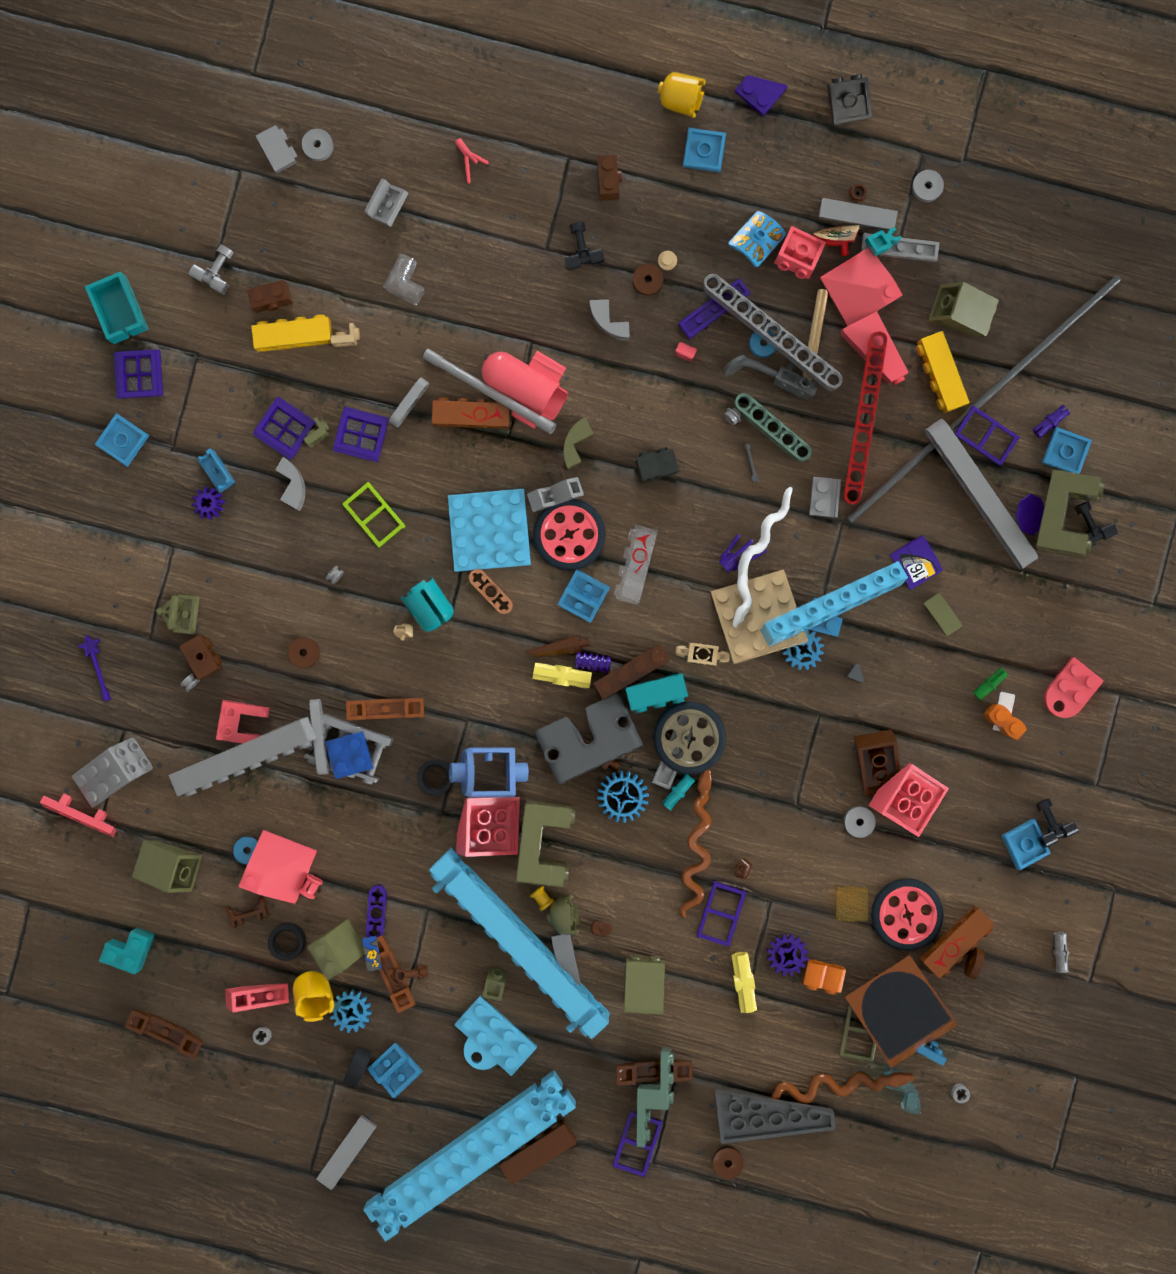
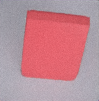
[675,342,697,362]

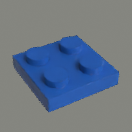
[325,731,374,779]

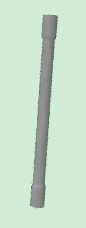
[423,349,556,434]

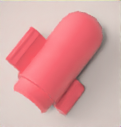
[482,351,568,429]

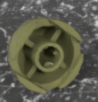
[547,895,580,935]

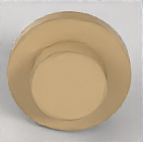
[658,251,677,271]

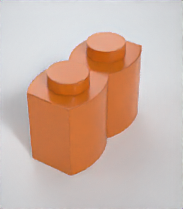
[983,703,1027,740]
[802,959,846,995]

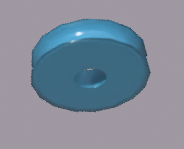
[749,329,776,358]
[233,836,258,865]

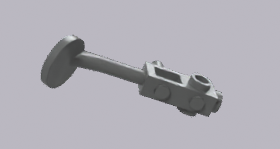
[723,355,818,400]

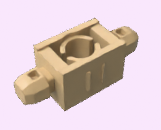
[675,643,730,665]

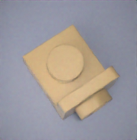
[331,323,360,347]

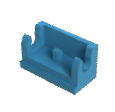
[197,449,236,493]

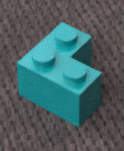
[99,928,155,975]

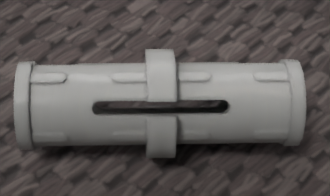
[1053,932,1069,973]

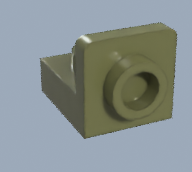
[304,417,330,448]
[482,968,507,1001]

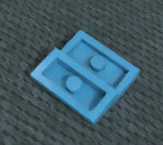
[557,569,610,623]
[367,1043,423,1099]

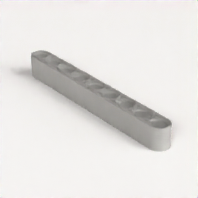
[703,274,842,391]
[925,419,1038,570]

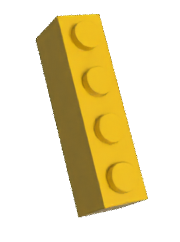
[251,315,333,352]
[916,331,970,414]

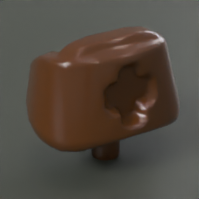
[734,858,753,879]
[591,921,612,937]

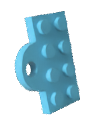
[455,995,537,1076]

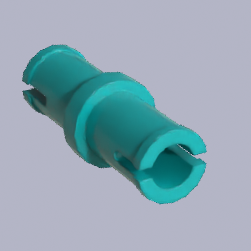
[662,774,695,810]

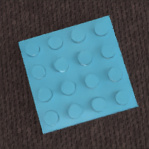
[448,489,531,572]

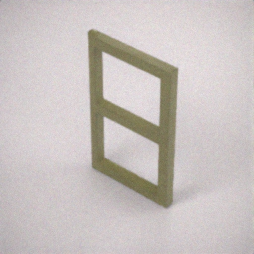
[839,1005,876,1062]

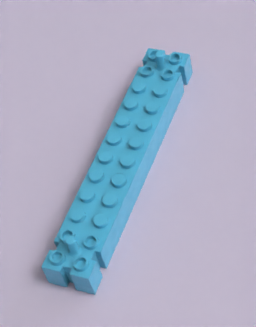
[430,848,610,1039]
[363,1070,576,1242]

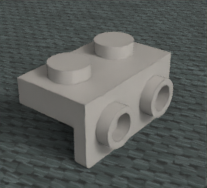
[365,179,409,227]

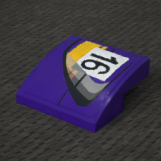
[890,535,943,590]

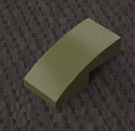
[923,593,962,637]

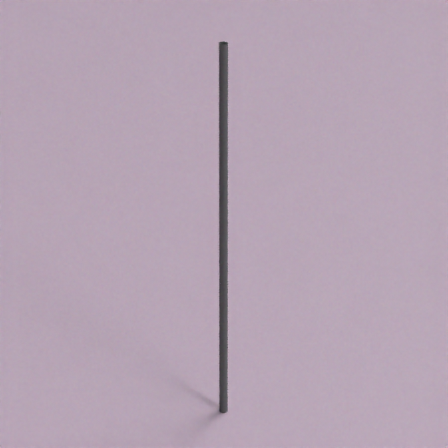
[847,275,1121,523]

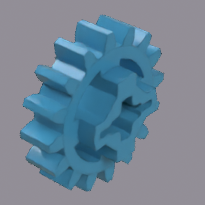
[782,629,824,670]
[330,989,372,1033]

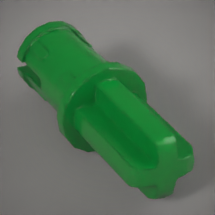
[972,668,1008,701]

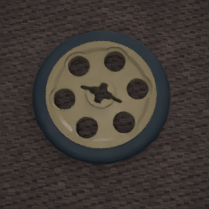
[653,702,726,774]

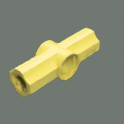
[533,663,592,688]
[731,952,757,1013]

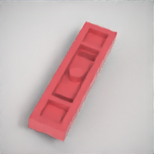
[40,794,116,838]

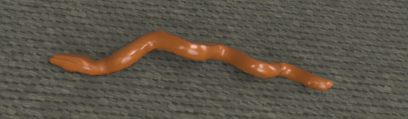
[679,769,712,918]
[771,1071,914,1104]

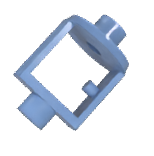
[449,747,529,798]

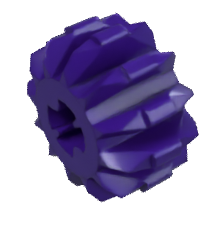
[191,487,225,520]

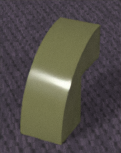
[564,417,594,470]

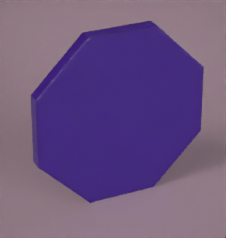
[1016,494,1045,535]

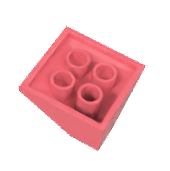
[820,247,902,326]
[868,763,949,837]
[456,797,520,857]
[239,830,317,904]

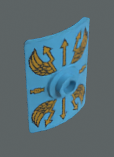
[728,211,786,267]

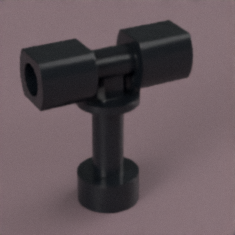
[565,222,605,271]
[1074,501,1118,547]
[1035,798,1079,848]

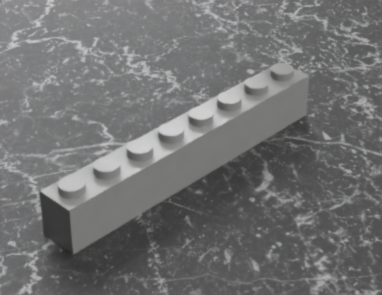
[169,717,317,797]

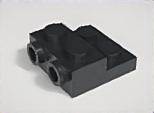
[827,74,872,124]

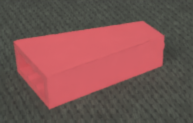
[840,311,909,385]

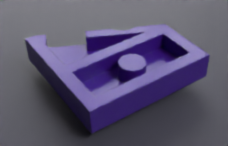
[734,75,788,116]

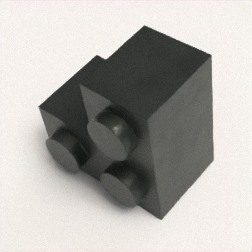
[635,447,679,484]

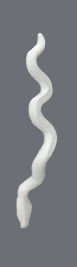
[732,487,793,628]

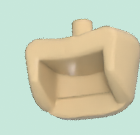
[393,624,413,641]

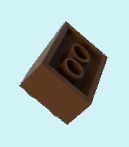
[854,729,900,796]

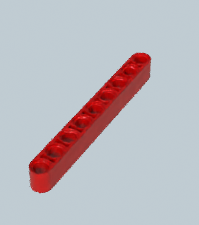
[843,331,887,504]

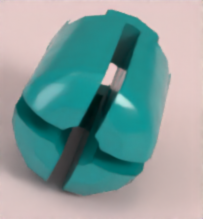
[400,576,454,631]

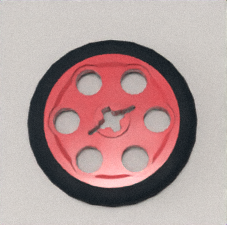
[533,499,606,571]
[871,878,944,951]

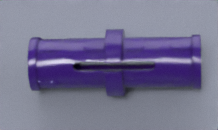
[1032,405,1070,439]

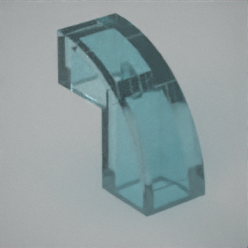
[884,1064,921,1115]

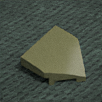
[156,594,200,635]

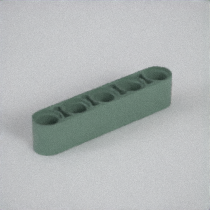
[733,393,811,462]

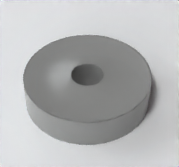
[302,129,334,161]
[912,170,944,202]
[844,806,875,838]

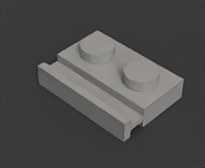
[809,477,841,518]

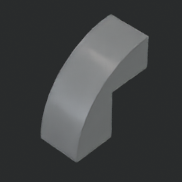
[590,300,630,341]
[275,457,305,511]
[527,477,584,512]

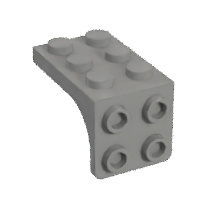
[72,738,153,808]

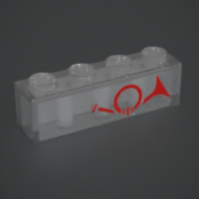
[614,525,658,605]

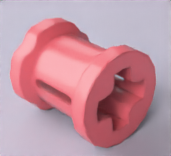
[299,874,323,899]

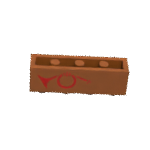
[432,397,511,429]
[919,906,995,979]

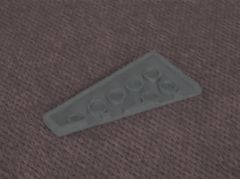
[715,1090,835,1144]

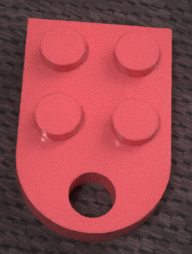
[1044,657,1104,718]

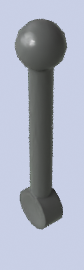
[744,443,759,482]

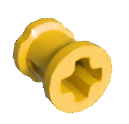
[529,885,554,911]

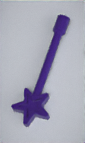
[78,635,111,702]

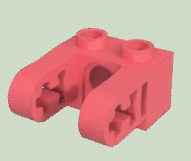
[216,700,270,743]

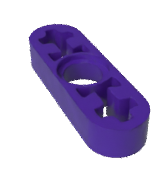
[366,885,387,937]

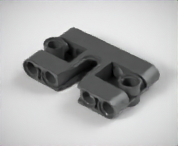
[534,693,643,785]

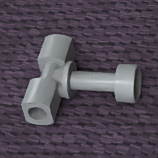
[189,244,234,295]

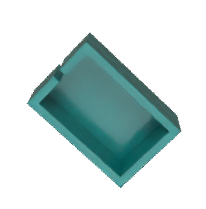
[85,272,149,344]
[625,673,688,713]

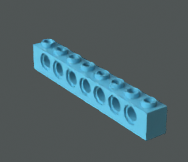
[760,561,908,647]

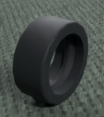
[417,759,453,796]
[268,922,306,961]
[343,1047,372,1087]

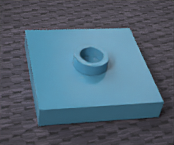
[683,127,726,173]
[95,413,150,467]
[1041,427,1092,474]
[1001,819,1051,870]

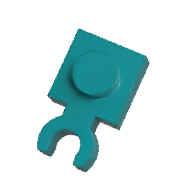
[865,227,902,257]

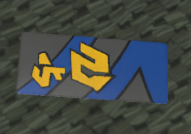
[362,936,382,972]

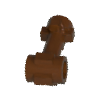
[391,964,428,984]

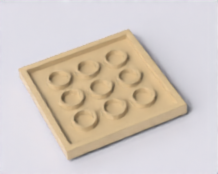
[711,569,808,664]

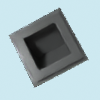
[845,663,864,682]

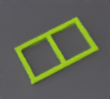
[342,482,405,548]

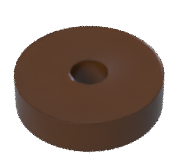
[633,264,663,296]
[288,637,320,668]
[964,947,985,979]
[712,1146,743,1179]

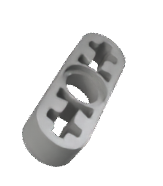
[389,377,429,428]

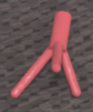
[455,138,488,184]

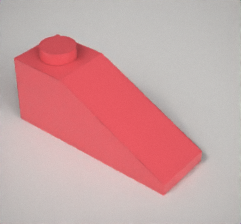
[225,983,289,1012]

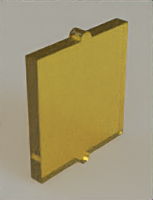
[836,885,868,923]

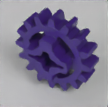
[767,933,809,976]

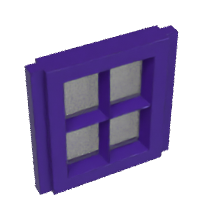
[114,349,163,399]
[253,397,316,460]
[333,406,389,463]

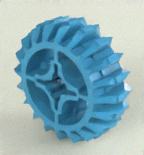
[597,770,649,823]

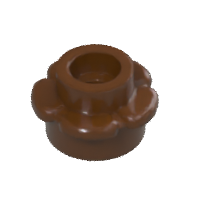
[848,184,867,203]

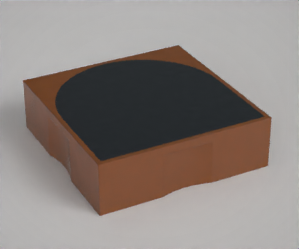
[845,955,957,1068]

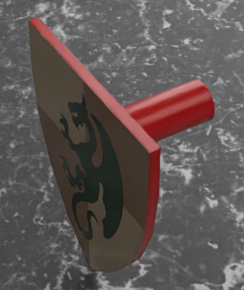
[813,225,860,256]

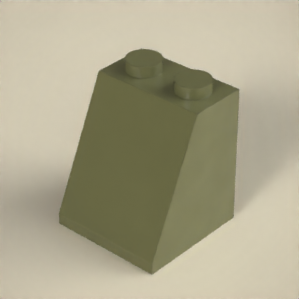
[928,282,999,337]
[132,840,203,893]
[308,919,365,980]
[623,955,665,1015]

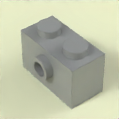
[256,125,298,174]

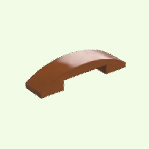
[346,698,424,720]
[377,935,415,1013]

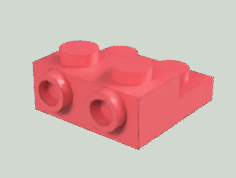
[774,226,826,279]

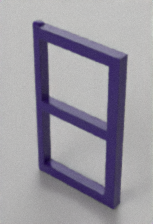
[954,405,1020,466]
[696,881,747,947]
[612,1111,663,1177]

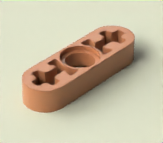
[469,569,513,614]

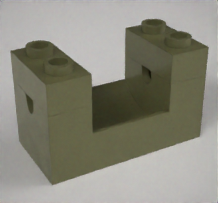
[1037,470,1104,559]
[516,800,576,887]

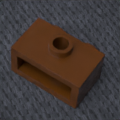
[597,154,622,201]
[247,280,293,313]
[179,635,222,680]

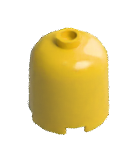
[658,72,706,118]
[293,971,334,1022]

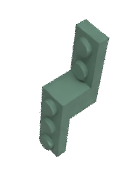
[637,1046,674,1147]

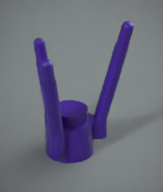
[719,534,767,572]

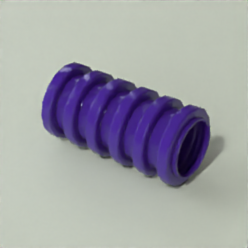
[575,652,611,674]

